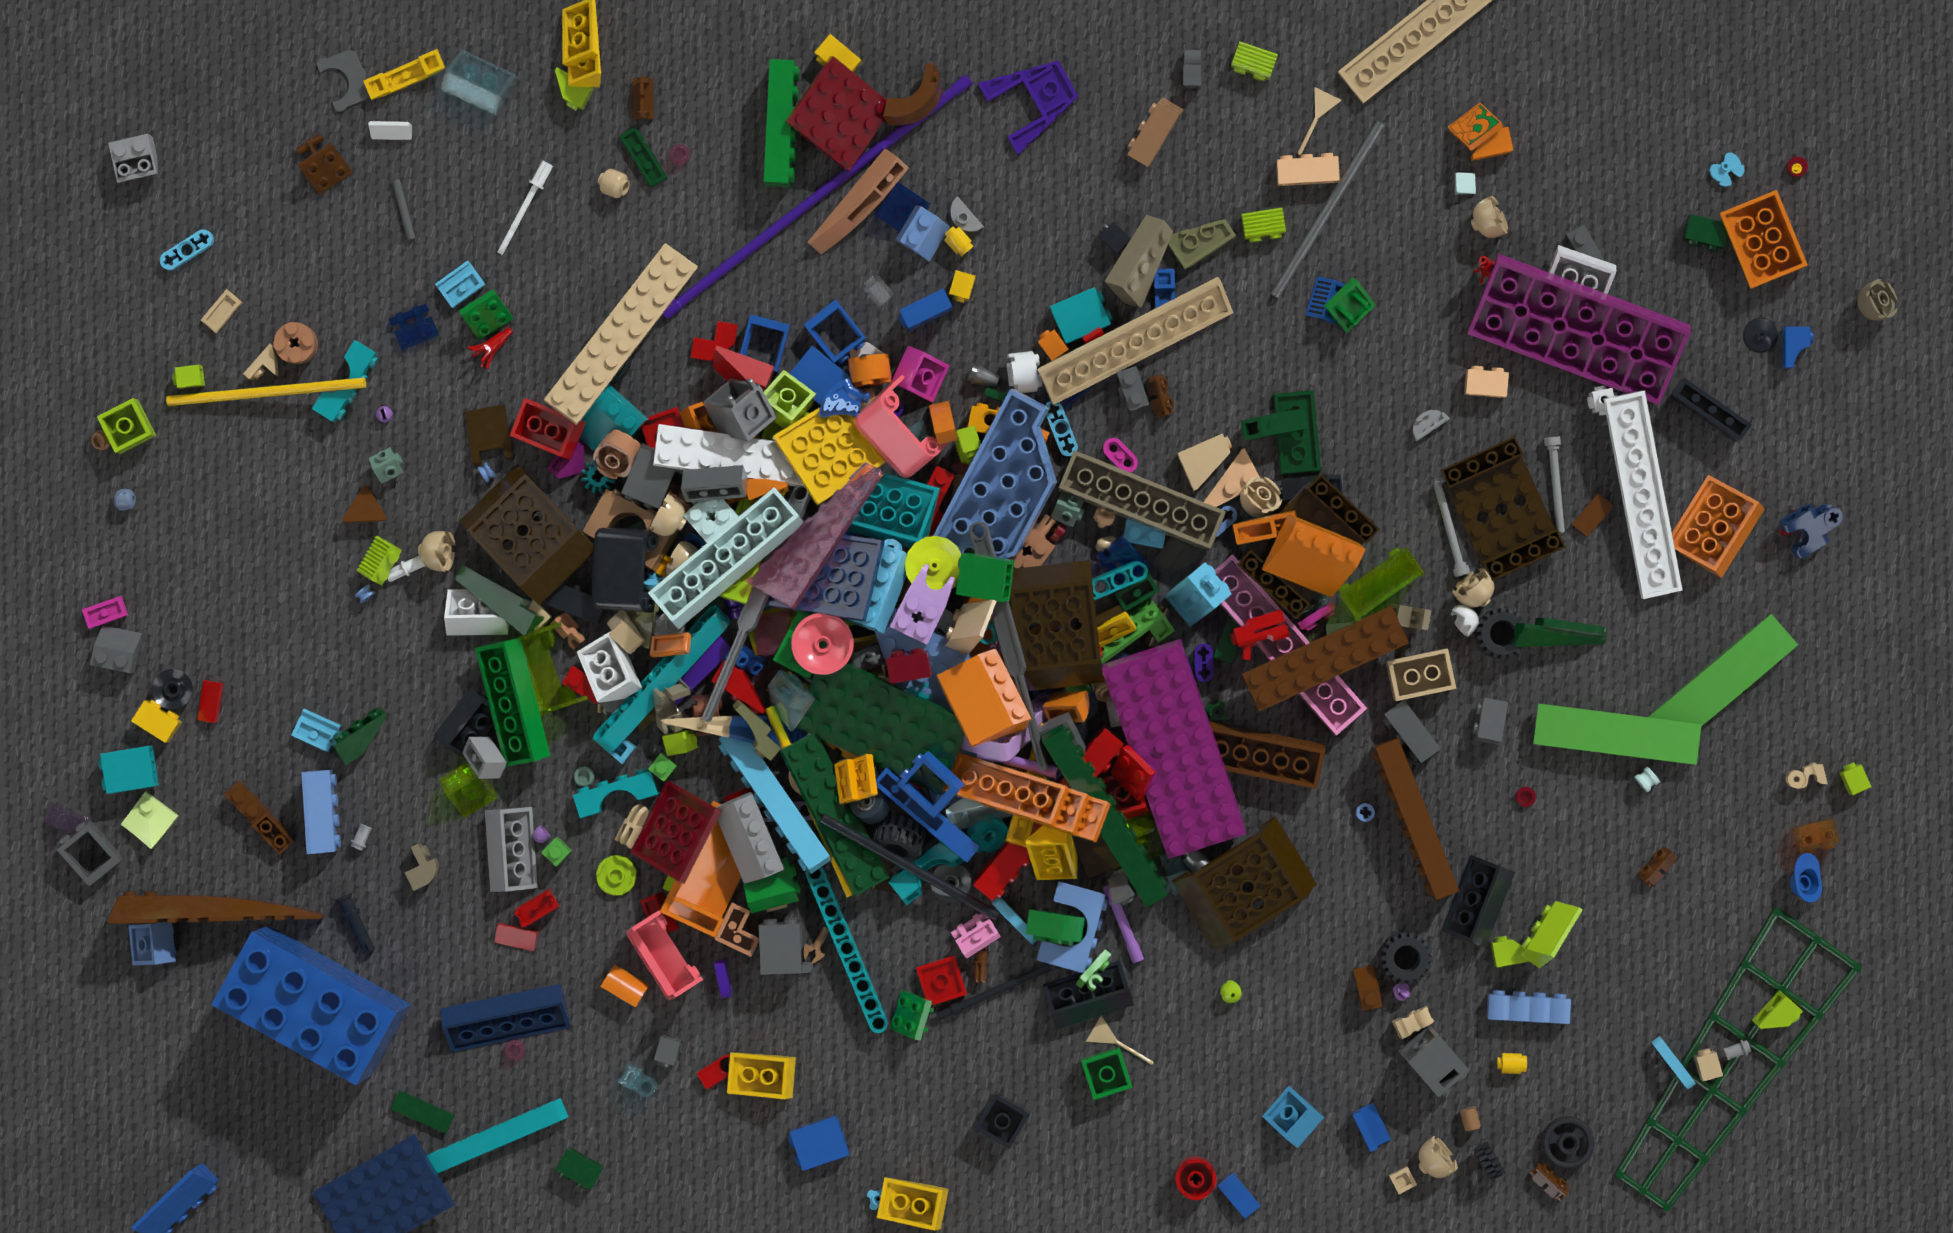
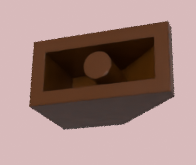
[1353,965,1383,1011]

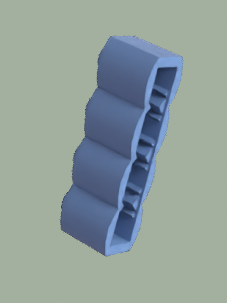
[1486,990,1571,1024]

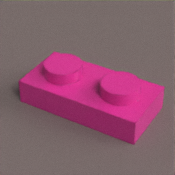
[82,596,128,629]

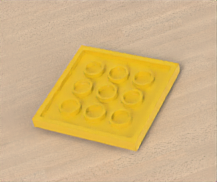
[772,408,886,505]

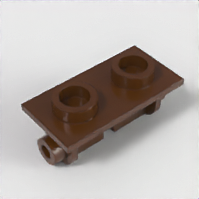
[633,77,654,119]
[1146,375,1174,418]
[1636,846,1677,888]
[1529,1161,1570,1201]

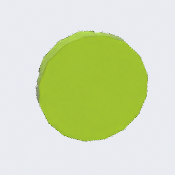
[596,855,637,896]

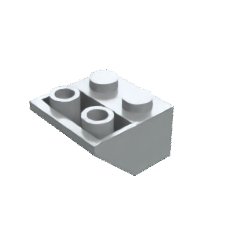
[108,134,158,183]

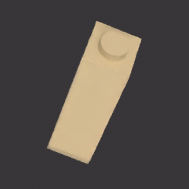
[1177,434,1232,491]

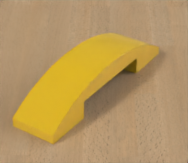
[363,49,445,100]

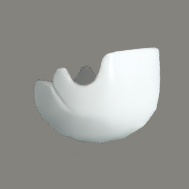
[1451,605,1479,637]
[654,613,685,636]

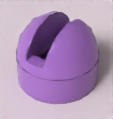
[376,406,393,423]
[533,825,551,843]
[1393,983,1410,1001]

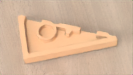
[1204,448,1260,507]

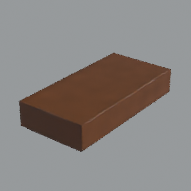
[1571,493,1614,537]

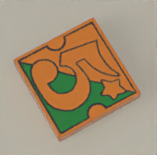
[1448,103,1503,151]

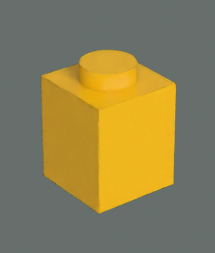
[949,270,976,303]

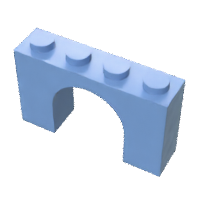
[1036,881,1108,973]

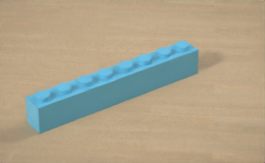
[718,736,831,874]

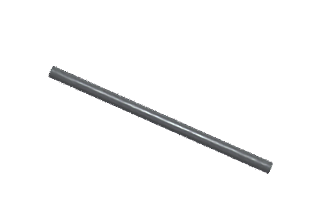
[1270,121,1385,299]

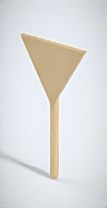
[1298,87,1342,156]
[1086,1016,1153,1065]

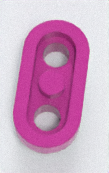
[1103,438,1138,473]
[1298,601,1336,631]

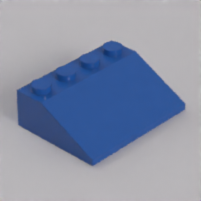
[131,1163,219,1233]

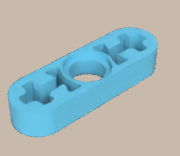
[160,230,214,270]
[1045,401,1078,457]
[991,897,1037,945]
[1652,1036,1696,1089]

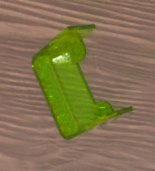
[1337,547,1425,622]
[517,622,587,716]

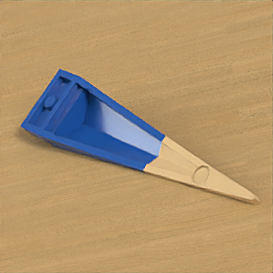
[661,713,820,749]

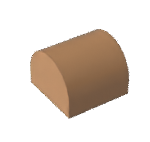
[1460,1106,1481,1131]

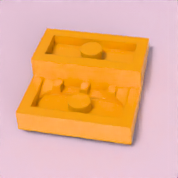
[834,754,878,804]

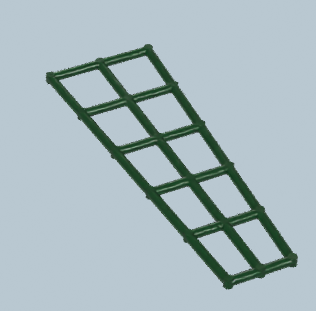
[1615,907,1862,1212]

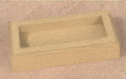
[201,289,243,333]

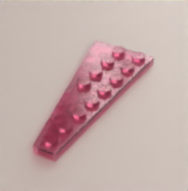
[746,462,884,610]

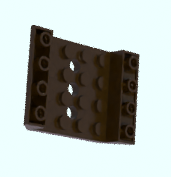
[1440,436,1566,581]
[459,464,594,606]
[1236,474,1380,620]
[1010,560,1104,691]
[1172,816,1317,948]

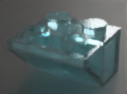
[768,670,815,731]

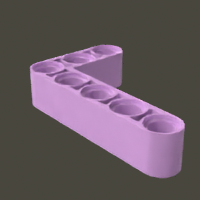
[961,694,1051,761]

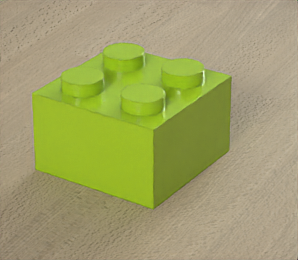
[764,370,816,429]
[97,398,156,454]

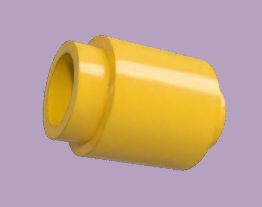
[944,226,973,257]
[1497,1053,1527,1074]

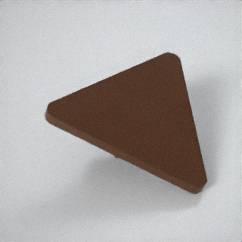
[342,485,387,523]

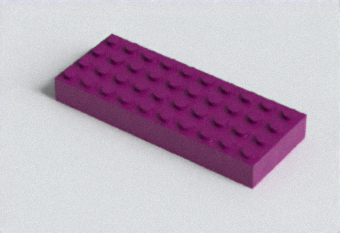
[1467,254,1691,405]
[1102,639,1246,859]

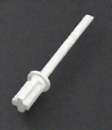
[497,160,553,255]

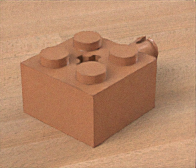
[1005,514,1056,569]

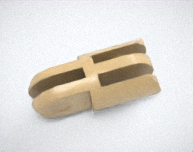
[614,804,648,849]

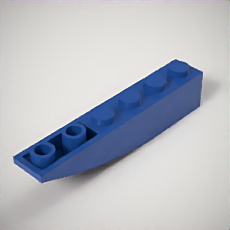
[876,767,980,862]

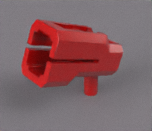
[1230,610,1289,660]

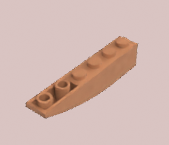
[807,149,909,254]

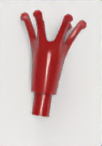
[1474,256,1496,284]
[467,327,514,370]

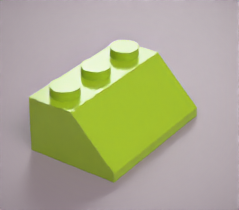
[1520,901,1583,968]

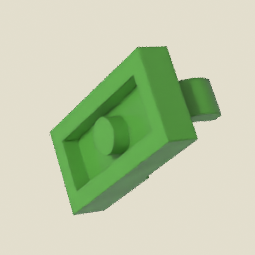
[1076,950,1111,991]

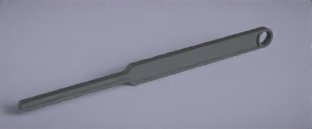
[702,485,811,722]
[969,522,1048,771]

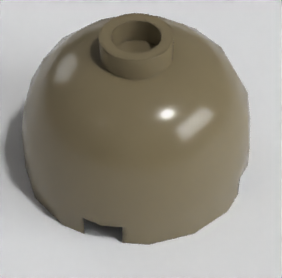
[1857,279,1897,321]

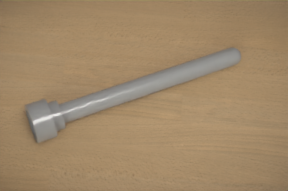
[1544,436,1565,534]
[1434,481,1471,577]

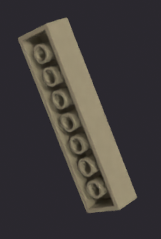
[1059,450,1226,552]

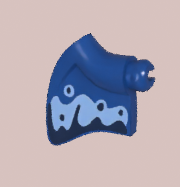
[819,378,870,418]

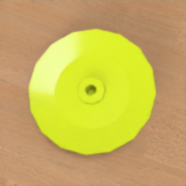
[905,536,961,590]

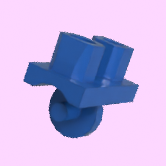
[724,645,765,675]

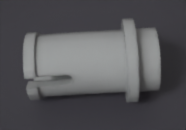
[351,823,372,850]
[1723,1040,1751,1061]

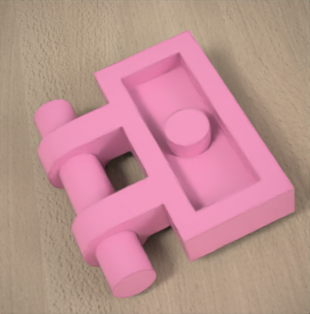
[951,913,1001,959]

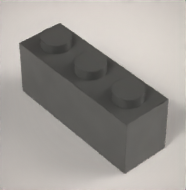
[681,465,748,502]
[1383,700,1441,763]

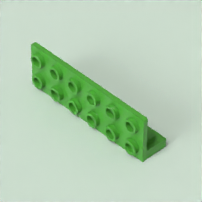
[1065,597,1175,694]

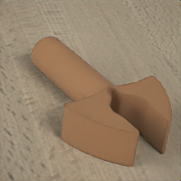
[804,926,829,963]

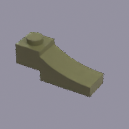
[733,700,781,761]

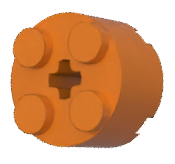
[848,354,891,388]

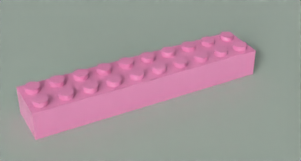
[1215,554,1367,735]

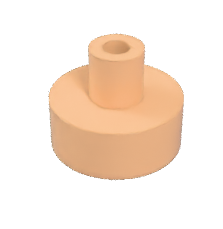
[1094,507,1116,528]

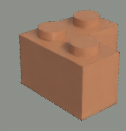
[713,902,759,957]

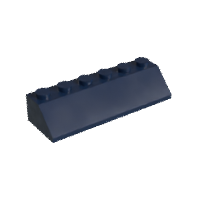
[441,984,571,1052]

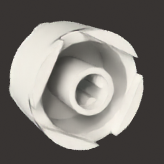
[1007,351,1042,393]

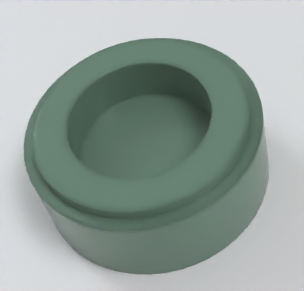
[574,766,595,787]

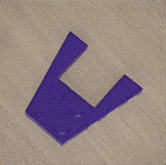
[978,61,1079,154]

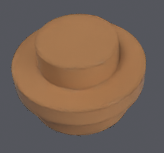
[91,430,111,450]

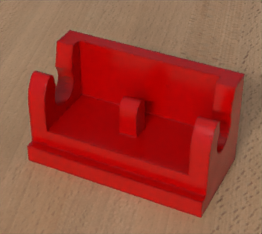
[514,889,560,928]

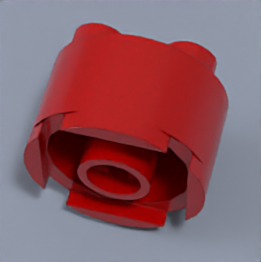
[1175,1156,1217,1200]

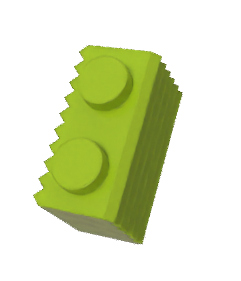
[1231,41,1278,81]
[1241,208,1286,243]
[954,426,981,465]
[357,536,402,585]

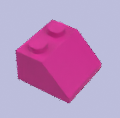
[891,346,949,402]

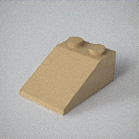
[944,600,997,655]

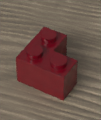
[886,648,933,684]

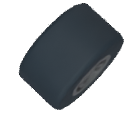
[850,787,891,825]

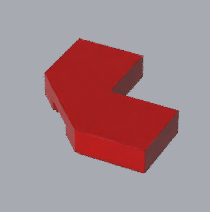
[691,321,738,361]

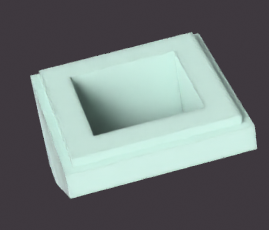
[1454,173,1476,195]

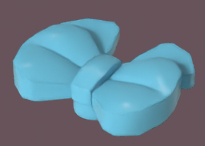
[1709,153,1744,187]
[643,570,665,590]

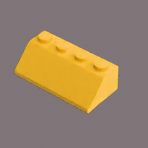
[1026,825,1078,880]

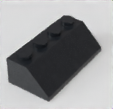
[1441,855,1515,948]
[1043,960,1134,1030]

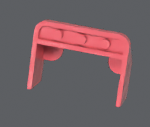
[854,375,950,478]
[625,911,703,1000]

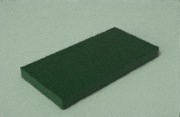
[1273,390,1321,475]

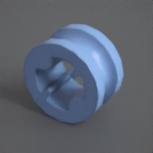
[478,462,496,483]
[355,584,375,604]
[1356,803,1375,822]

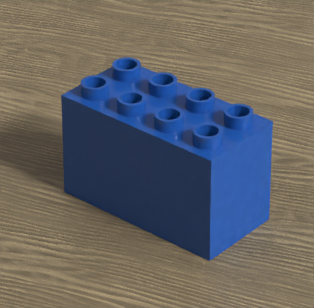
[211,925,411,1085]

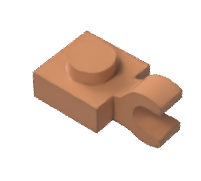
[550,612,585,649]

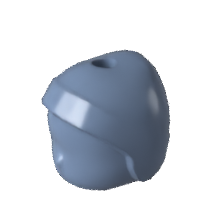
[113,489,136,511]

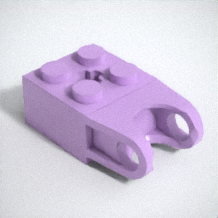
[890,564,955,645]

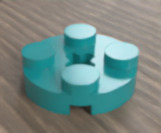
[967,814,1008,853]

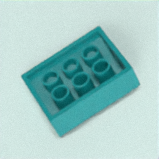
[552,384,649,451]
[843,470,940,548]

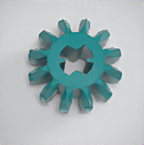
[581,460,616,494]

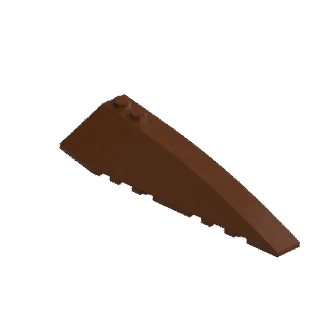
[108,891,324,923]

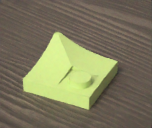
[121,792,179,849]

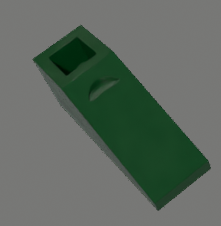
[1240,408,1309,441]
[329,707,387,765]

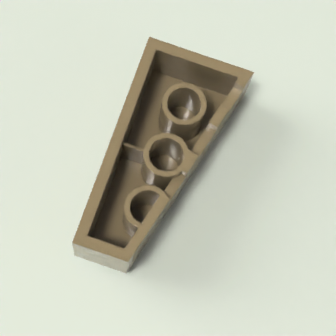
[1104,215,1173,308]

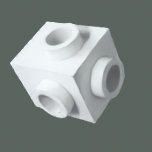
[1587,385,1617,416]

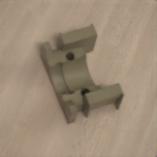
[653,679,690,734]

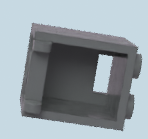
[702,378,777,441]
[621,444,683,510]
[759,918,813,975]
[1398,1025,1470,1097]

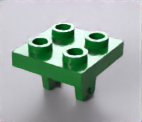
[1324,278,1376,333]
[459,289,514,340]
[890,990,934,1041]

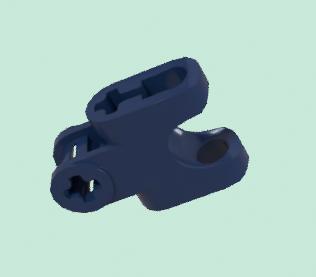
[1779,504,1843,558]

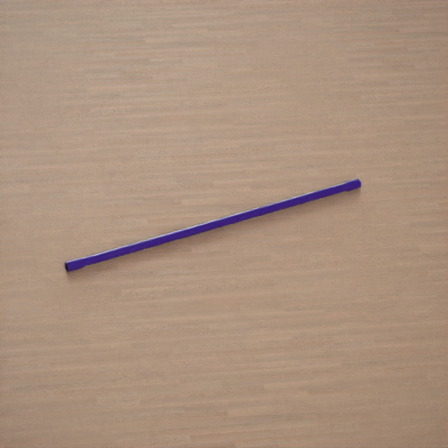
[663,74,973,320]

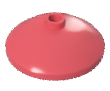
[792,613,854,675]

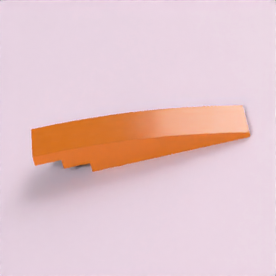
[944,753,1111,842]

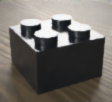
[974,1091,1030,1149]

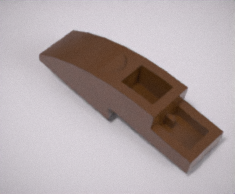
[224,780,295,855]

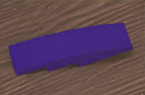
[675,635,732,705]

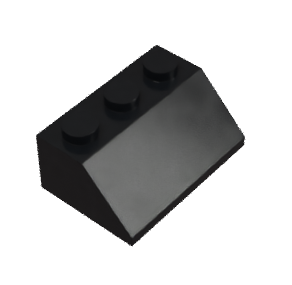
[433,687,496,760]

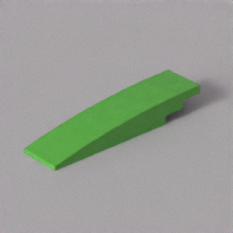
[1648,614,1798,725]
[1533,704,1702,765]

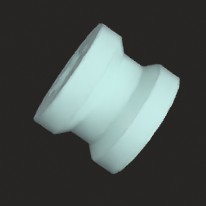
[1634,767,1660,792]

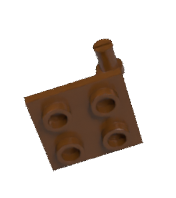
[296,133,353,195]

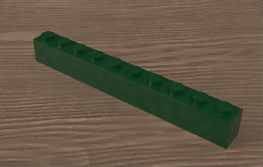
[1041,723,1168,907]

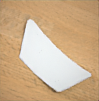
[850,342,884,358]

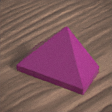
[547,442,584,479]

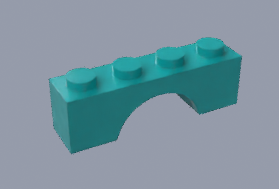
[312,340,378,423]
[573,768,659,818]
[889,840,964,906]

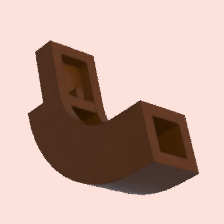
[883,63,943,125]

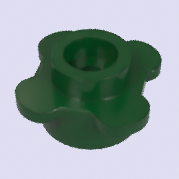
[1206,701,1229,722]

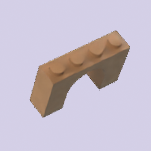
[582,489,679,572]

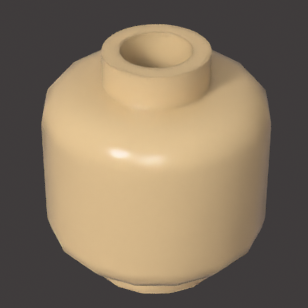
[598,169,630,198]

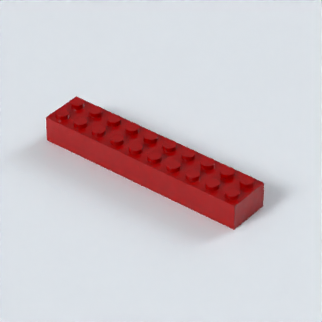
[973,725,1124,901]

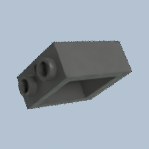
[57,820,122,886]

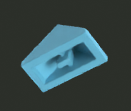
[610,738,637,764]

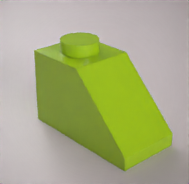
[555,67,594,111]
[1490,936,1529,967]
[1752,990,1803,1029]

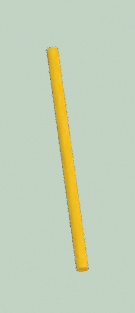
[166,378,366,406]
[765,706,852,897]

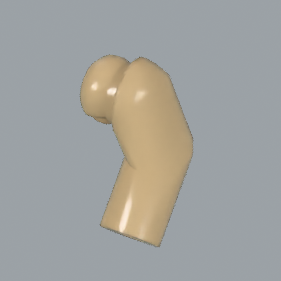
[1095,536,1127,555]

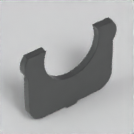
[316,50,370,112]

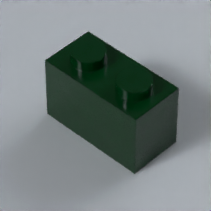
[1682,214,1728,252]
[1112,573,1159,612]
[556,1147,604,1190]

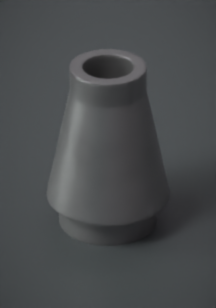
[967,365,999,387]

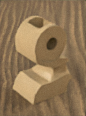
[1786,763,1827,789]
[1392,1006,1434,1039]

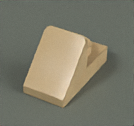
[243,344,279,380]
[607,611,645,654]

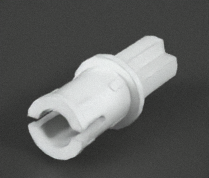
[388,555,425,582]

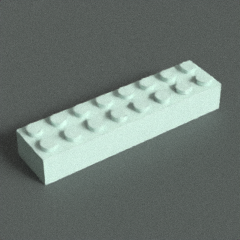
[648,487,804,629]

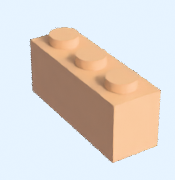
[1276,153,1340,186]

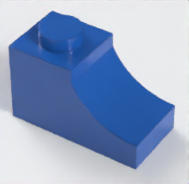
[1782,327,1814,369]

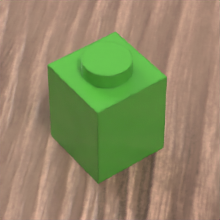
[648,753,678,782]
[541,837,572,866]

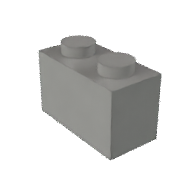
[462,737,507,779]

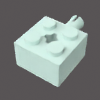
[684,499,739,543]

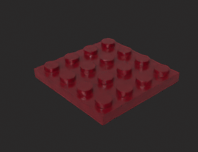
[785,56,887,171]
[630,780,721,884]

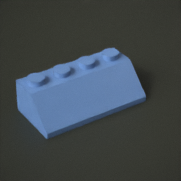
[301,770,341,854]

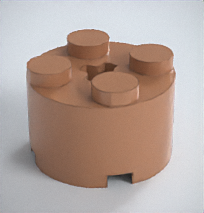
[273,322,318,364]
[593,430,641,479]

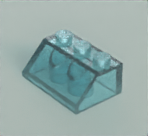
[440,49,516,115]

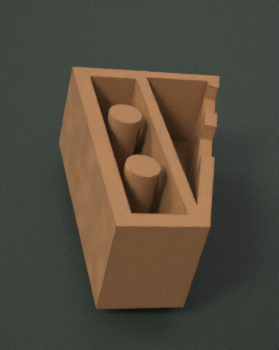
[1127,97,1184,167]

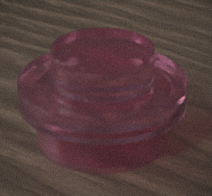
[670,144,690,165]
[505,1040,526,1060]

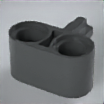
[847,643,885,671]

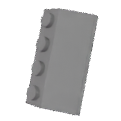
[716,792,784,884]
[485,807,538,892]

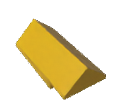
[562,0,601,87]

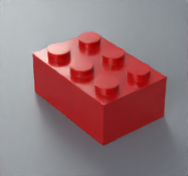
[509,398,586,460]

